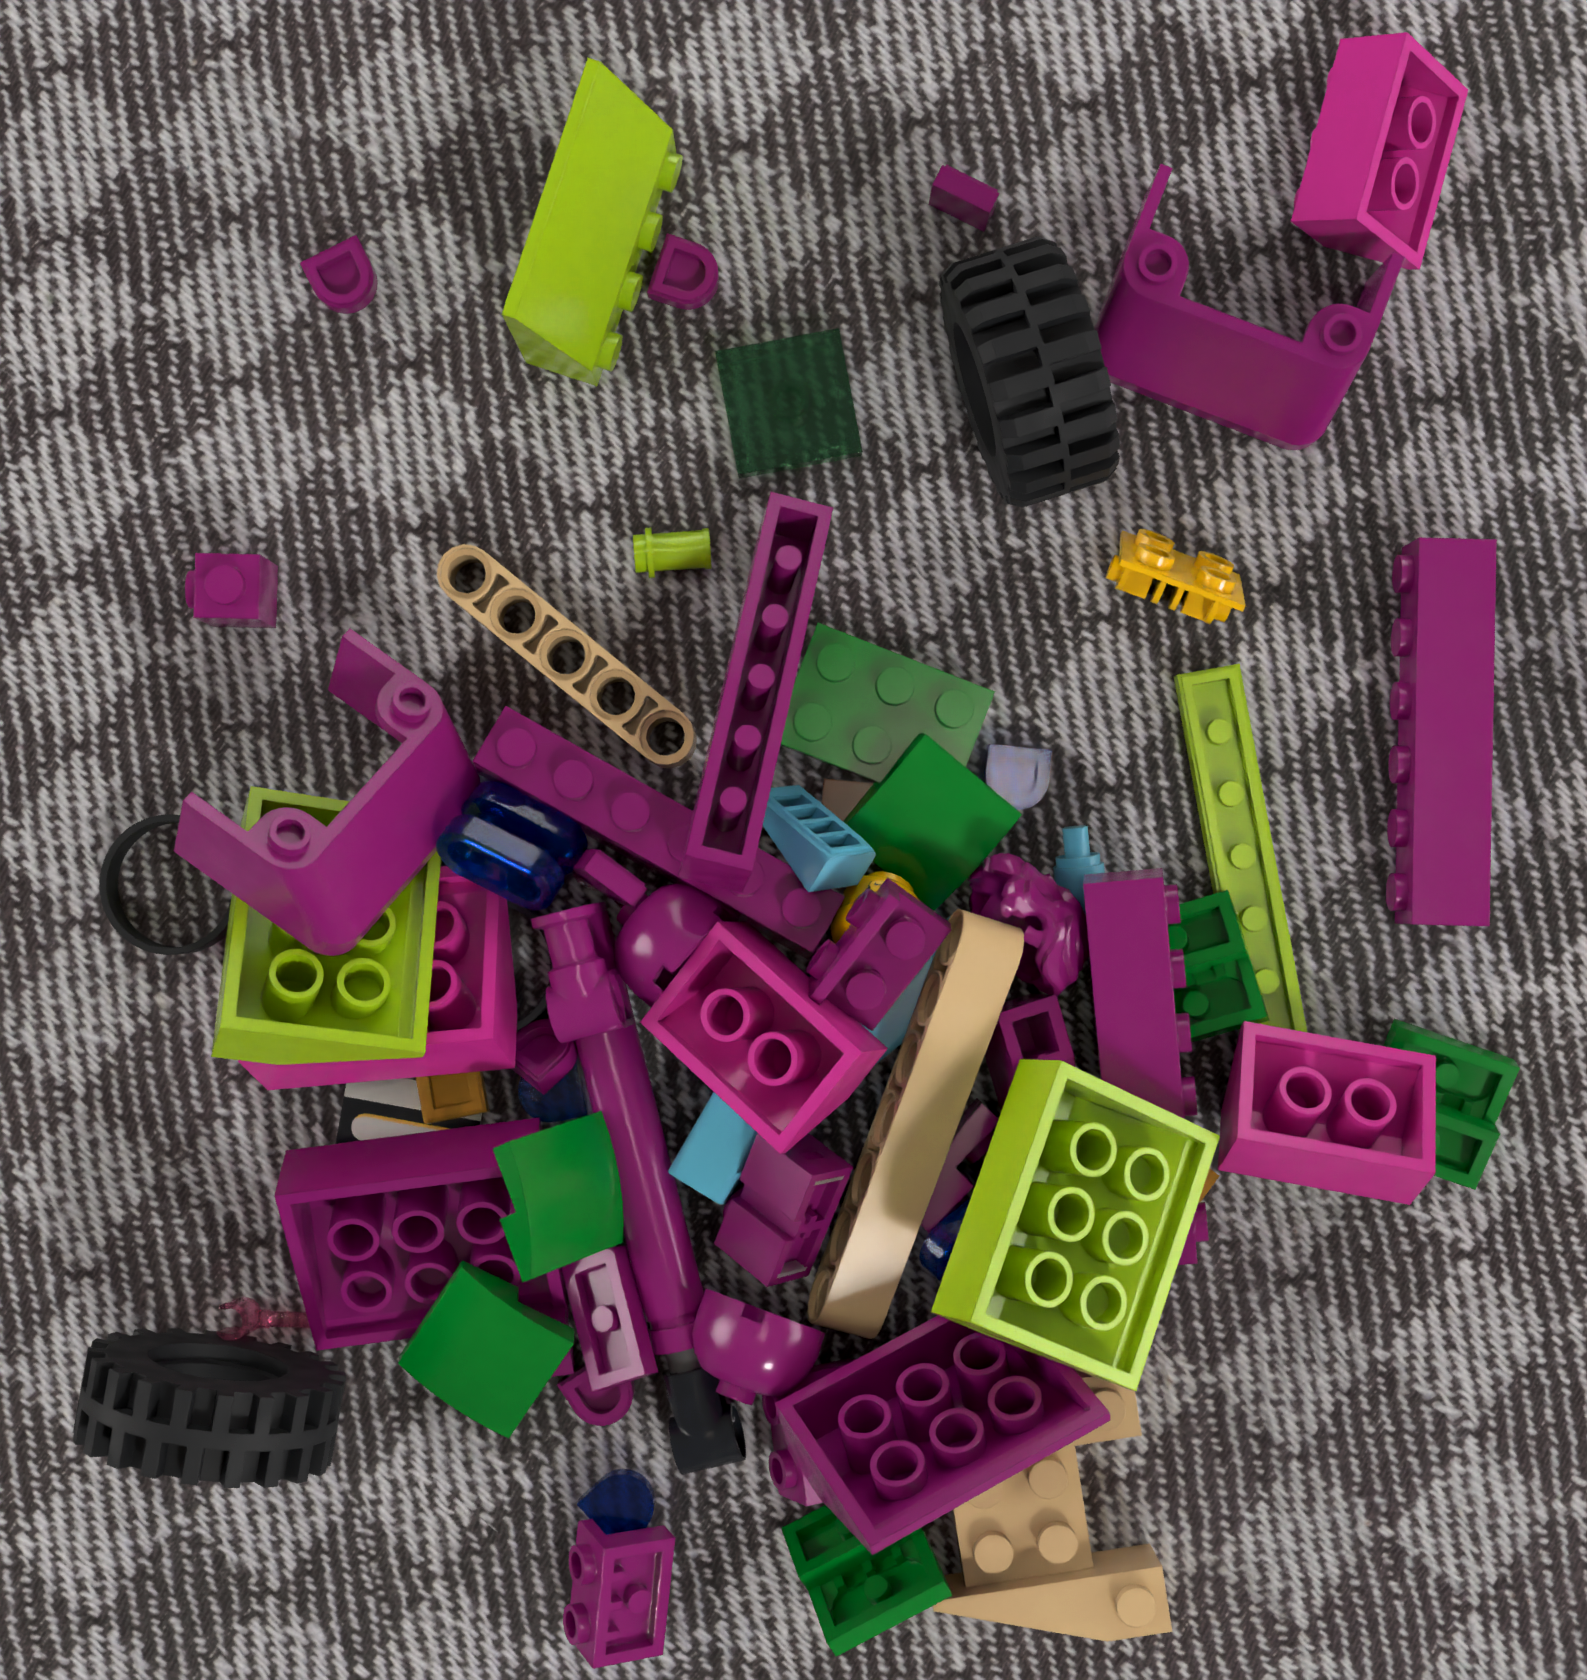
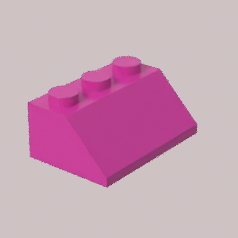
[1291,32,1468,270]
[640,921,888,1154]
[1218,1021,1436,1205]

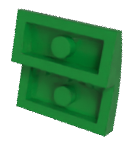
[843,733,1022,911]
[1168,890,1269,1043]
[1383,1018,1520,1190]
[493,1111,624,1282]
[398,1260,574,1439]
[781,1505,953,1657]

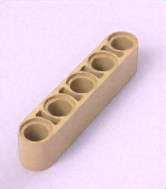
[437,544,697,769]

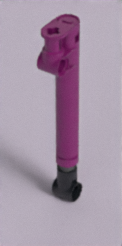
[531,902,746,1475]

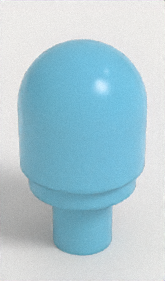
[1053,825,1105,915]

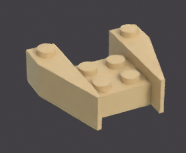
[932,1369,1172,1642]

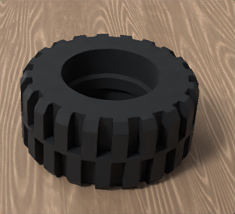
[939,236,1120,508]

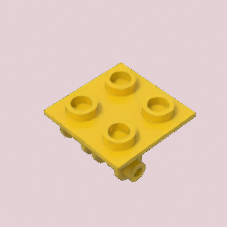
[1105,529,1246,624]

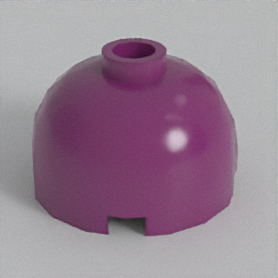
[614,882,739,1008]
[692,1288,825,1406]

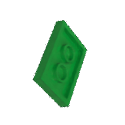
[780,623,995,783]

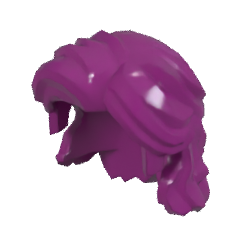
[968,853,1089,997]

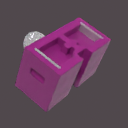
[714,1133,853,1287]

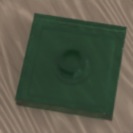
[715,328,863,479]

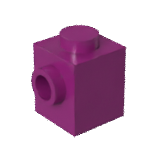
[185,553,278,628]

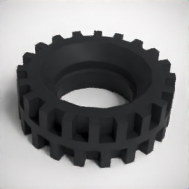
[73,1328,346,1488]

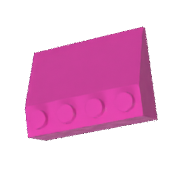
[238,860,517,1090]

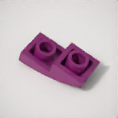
[921,1098,999,1233]

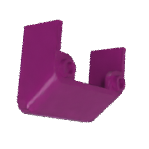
[1094,164,1405,450]
[174,628,481,956]

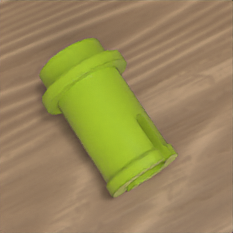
[633,527,712,578]

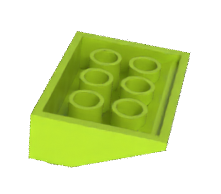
[502,58,683,386]
[211,786,442,1065]
[931,1059,1220,1391]

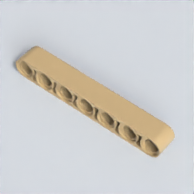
[807,909,1024,1339]

